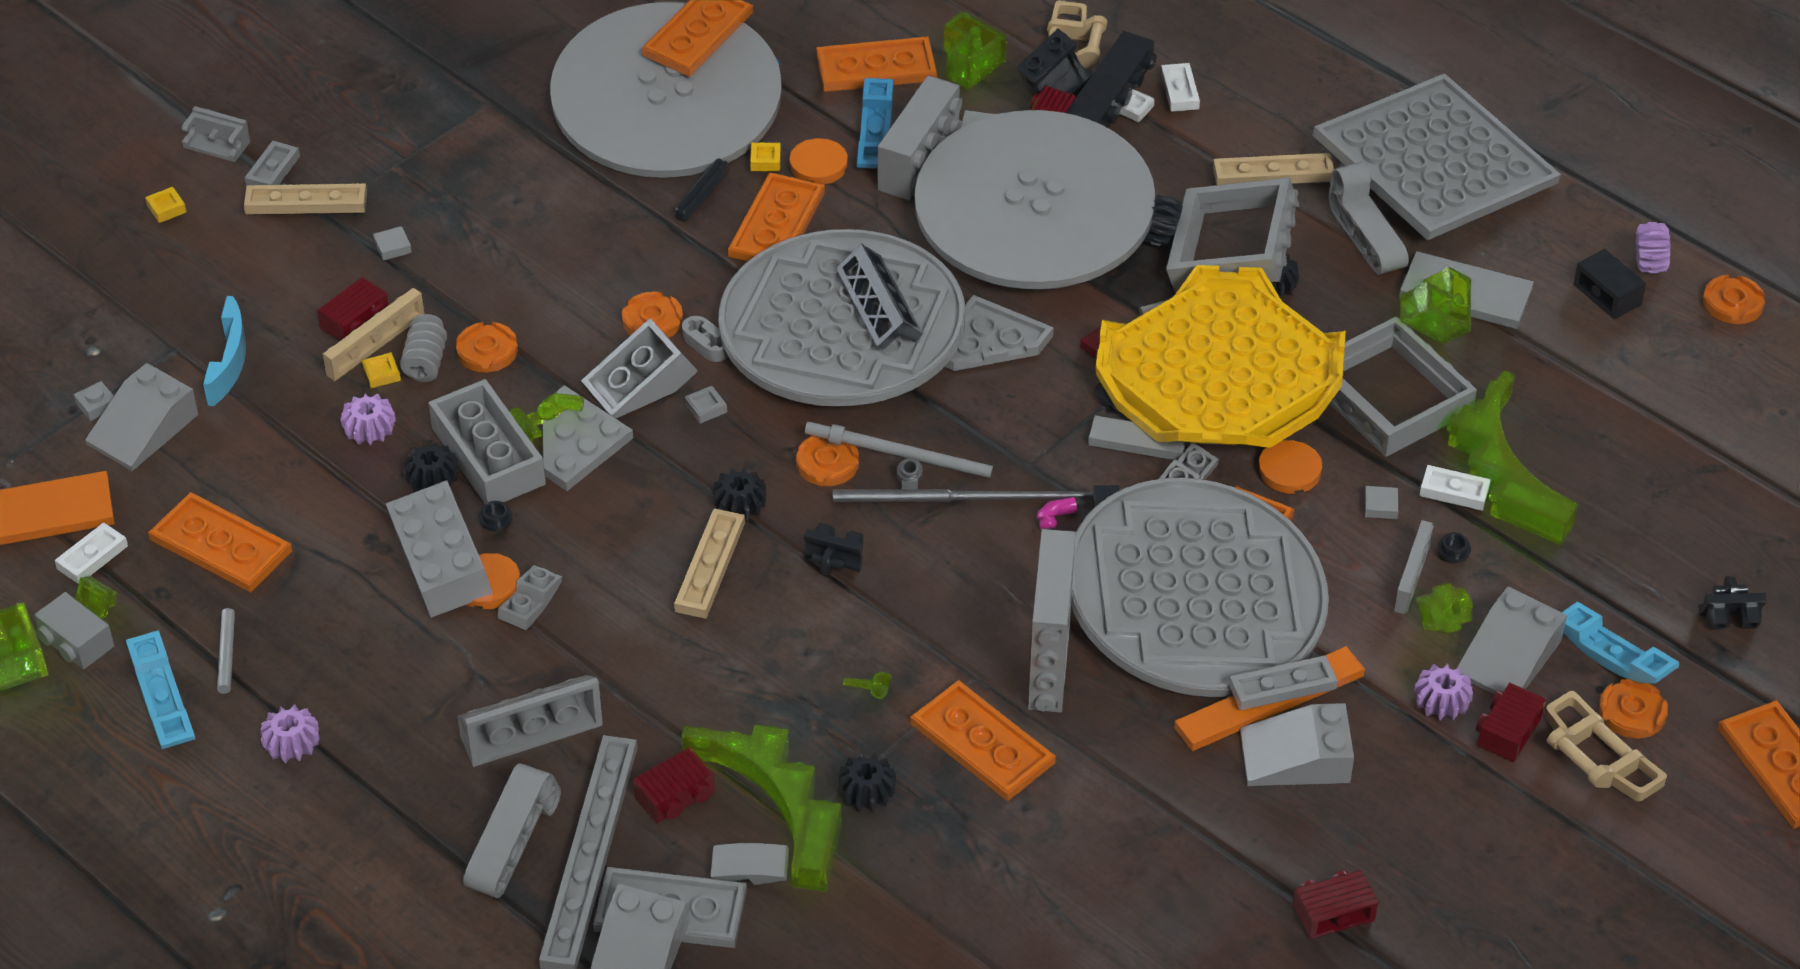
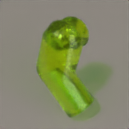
[537,393,584,420]

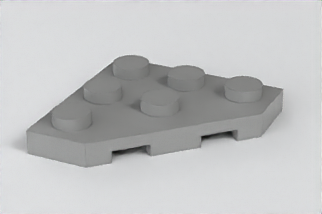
[945,295,1054,371]
[542,385,633,491]

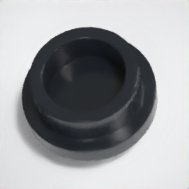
[479,501,512,531]
[1438,532,1471,563]

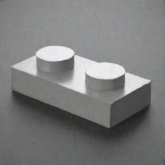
[245,141,300,186]

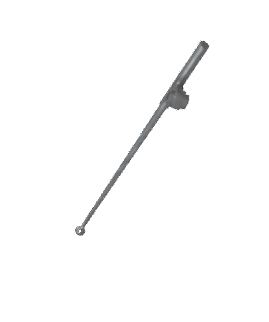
[833,458,1093,502]

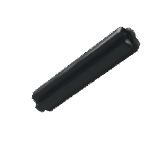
[674,158,729,222]

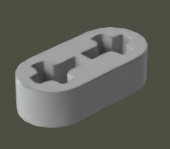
[682,316,728,362]

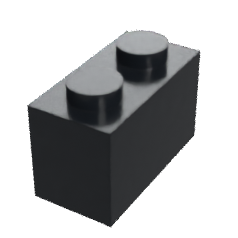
[1573,249,1646,320]

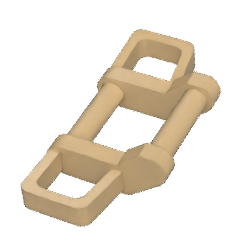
[1047,1,1107,69]
[1545,691,1667,801]

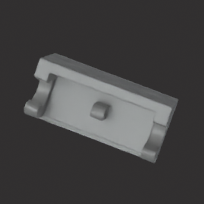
[182,106,250,162]

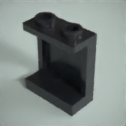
[1016,28,1092,98]

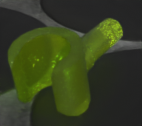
[843,671,892,698]

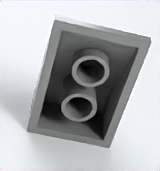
[581,318,698,419]
[85,363,198,471]
[1457,586,1567,695]
[1240,703,1354,786]
[591,883,689,969]

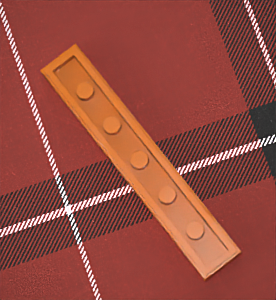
[1174,646,1365,752]

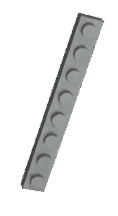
[539,735,638,969]

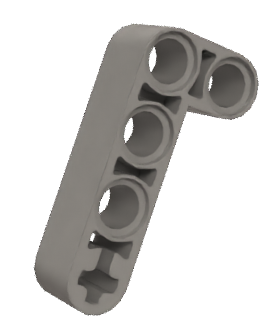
[1329,162,1409,275]
[463,763,561,899]

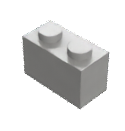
[34,592,114,670]

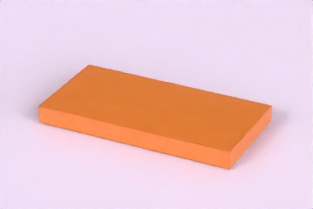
[642,0,753,77]
[816,37,937,92]
[728,172,825,261]
[0,471,115,545]
[148,492,293,593]
[910,680,1056,802]
[1717,700,1800,829]

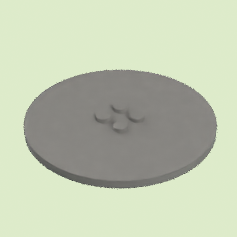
[550,2,782,178]
[915,110,1155,289]
[719,229,965,406]
[1071,478,1329,697]

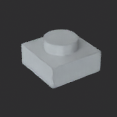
[73,381,114,421]

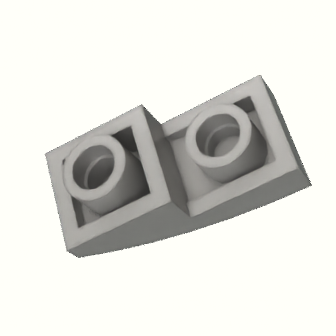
[1159,443,1219,480]
[498,565,562,630]
[711,843,789,885]

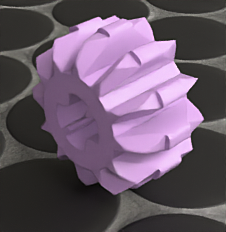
[1635,222,1671,274]
[341,392,396,446]
[1414,663,1473,721]
[260,704,320,764]

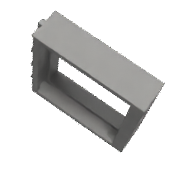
[1166,178,1299,292]
[1329,316,1477,457]
[1028,529,1076,712]

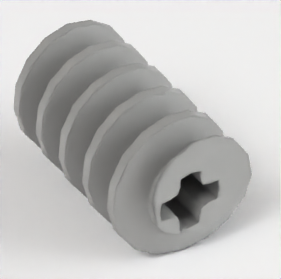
[400,314,447,382]

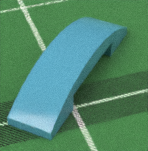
[203,296,246,406]
[1562,601,1679,684]
[126,630,195,749]

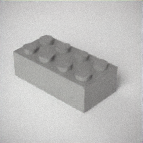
[878,76,962,201]
[428,379,546,504]
[386,480,493,618]

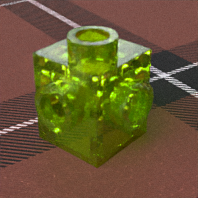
[1416,583,1473,633]

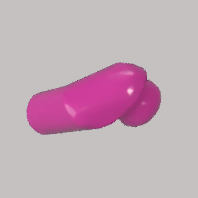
[1037,497,1077,529]

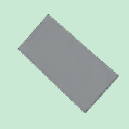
[1399,251,1534,329]
[593,867,747,948]

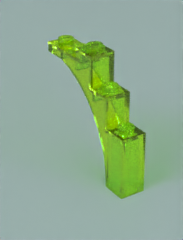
[1447,370,1579,545]
[682,725,842,892]

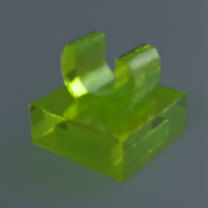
[508,407,543,443]
[75,576,118,620]

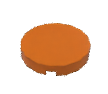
[789,138,848,185]
[1702,275,1765,325]
[622,292,683,338]
[456,322,518,373]
[796,436,859,486]
[1258,440,1323,494]
[466,553,521,610]
[1599,679,1668,739]

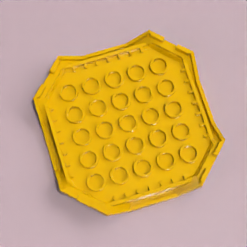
[1096,265,1346,448]

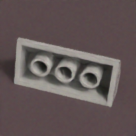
[457,675,603,767]

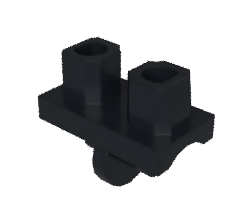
[804,523,864,576]
[1698,576,1767,630]

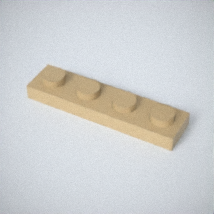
[1213,153,1334,185]
[244,184,367,214]
[323,288,424,381]
[674,509,745,619]

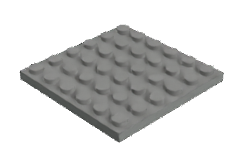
[1312,73,1561,240]

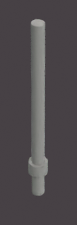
[805,421,993,478]

